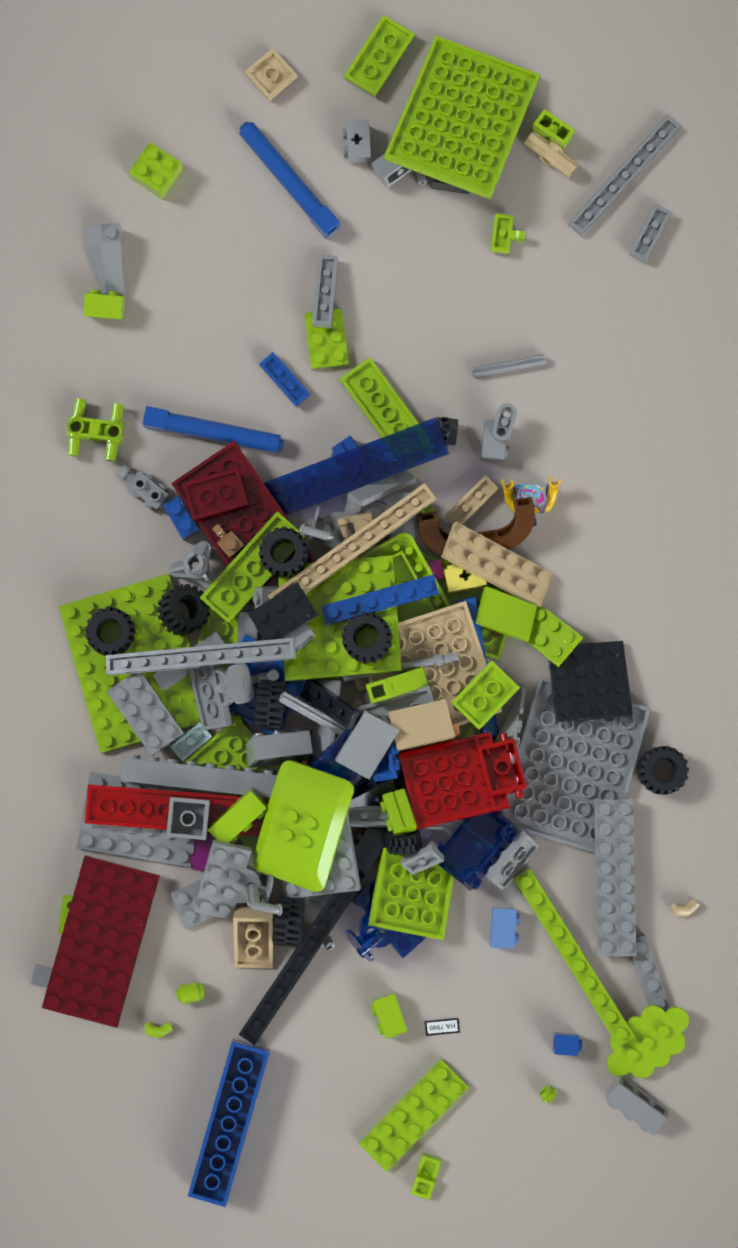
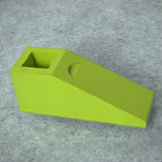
[366,667,428,704]

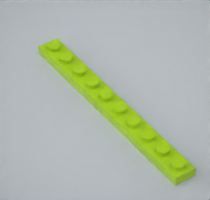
[514,868,635,1047]

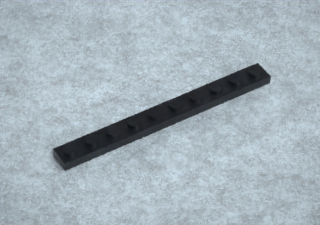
[239,880,363,1045]

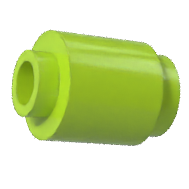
[176,982,205,1005]

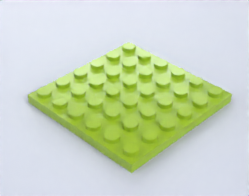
[278,555,402,682]

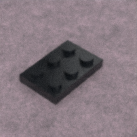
[248,582,319,640]

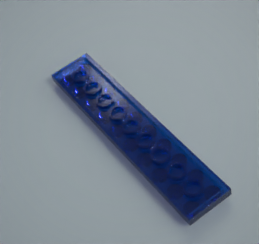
[264,417,450,516]

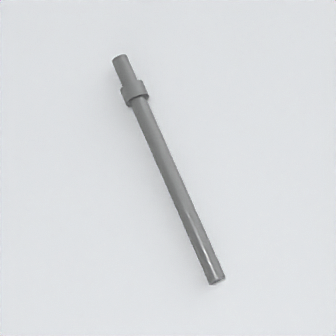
[343,652,459,682]

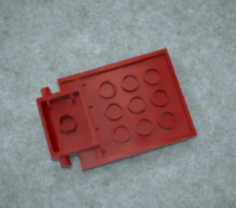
[399,732,527,830]

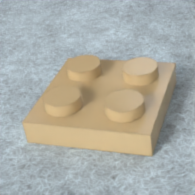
[245,48,298,102]

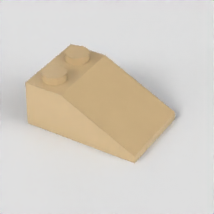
[233,906,274,968]

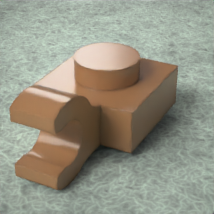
[212,524,244,558]

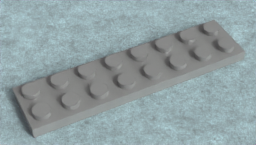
[594,799,636,956]

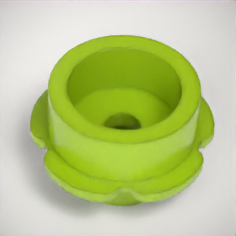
[539,1084,557,1103]

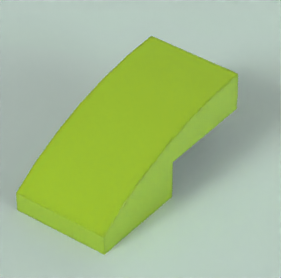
[411,1153,441,1200]

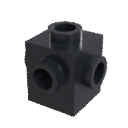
[430,417,458,446]

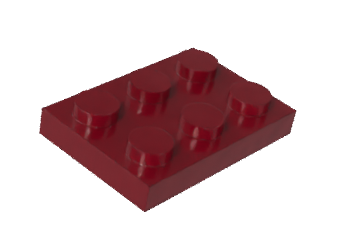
[182,468,249,521]

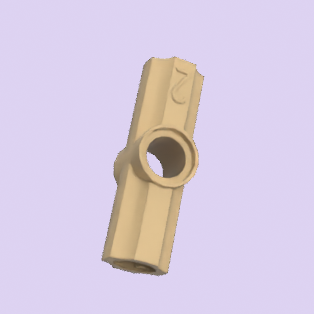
[524,131,579,178]

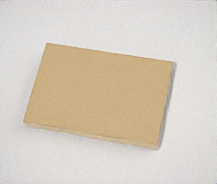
[389,699,455,751]

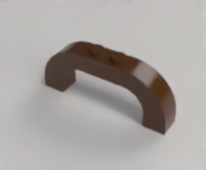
[418,496,535,555]

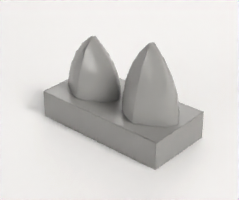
[400,841,444,875]

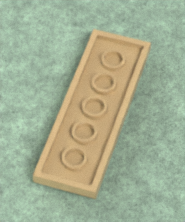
[441,522,552,608]

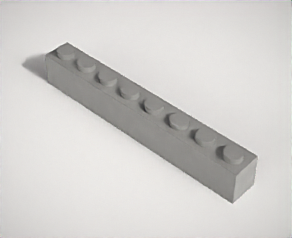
[121,754,277,798]

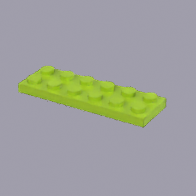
[339,357,437,471]
[200,511,306,623]
[359,1059,469,1172]

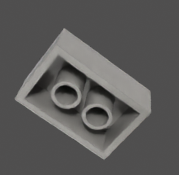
[245,728,313,768]

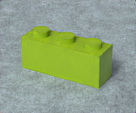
[208,788,268,844]

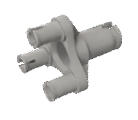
[170,541,216,589]

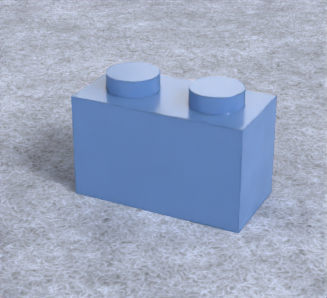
[490,907,520,949]

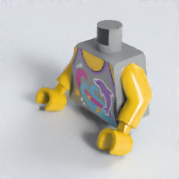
[501,475,561,527]

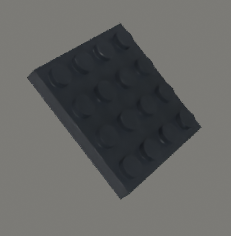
[548,641,633,723]

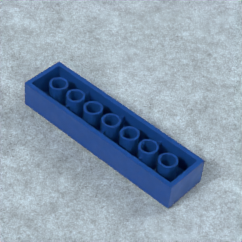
[188,1039,271,1207]

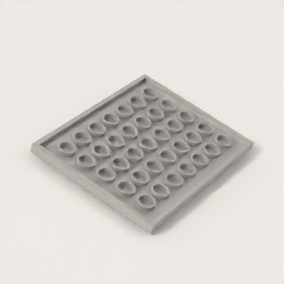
[497,676,651,853]

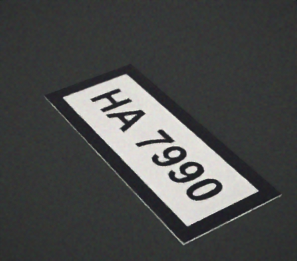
[425,1018,460,1036]

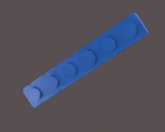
[321,574,439,626]

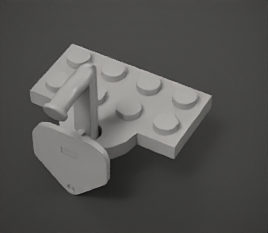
[299,499,386,559]
[188,664,279,730]
[193,840,283,920]

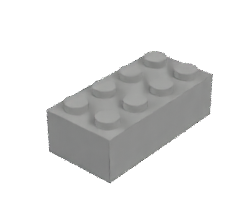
[107,673,185,756]

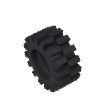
[385,830,422,855]

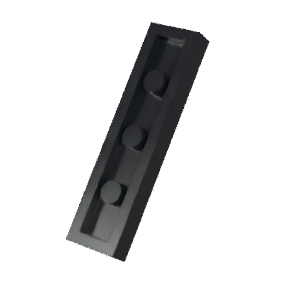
[300,679,360,730]

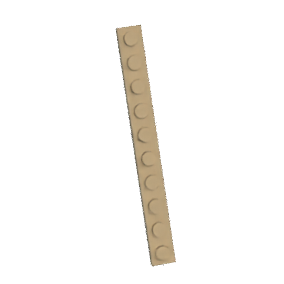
[268,483,436,599]

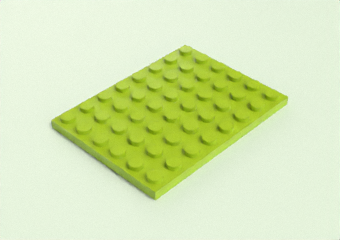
[384,35,541,200]
[58,574,201,753]

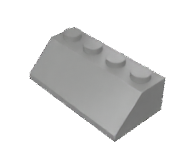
[308,679,341,759]

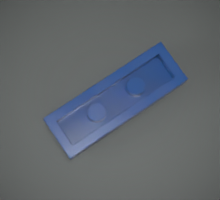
[259,352,311,408]

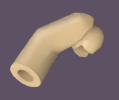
[670,899,700,917]

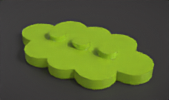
[606,1004,689,1078]

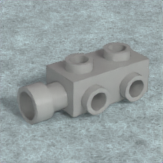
[117,464,169,511]

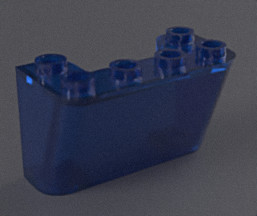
[437,811,518,891]

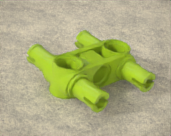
[67,398,124,462]

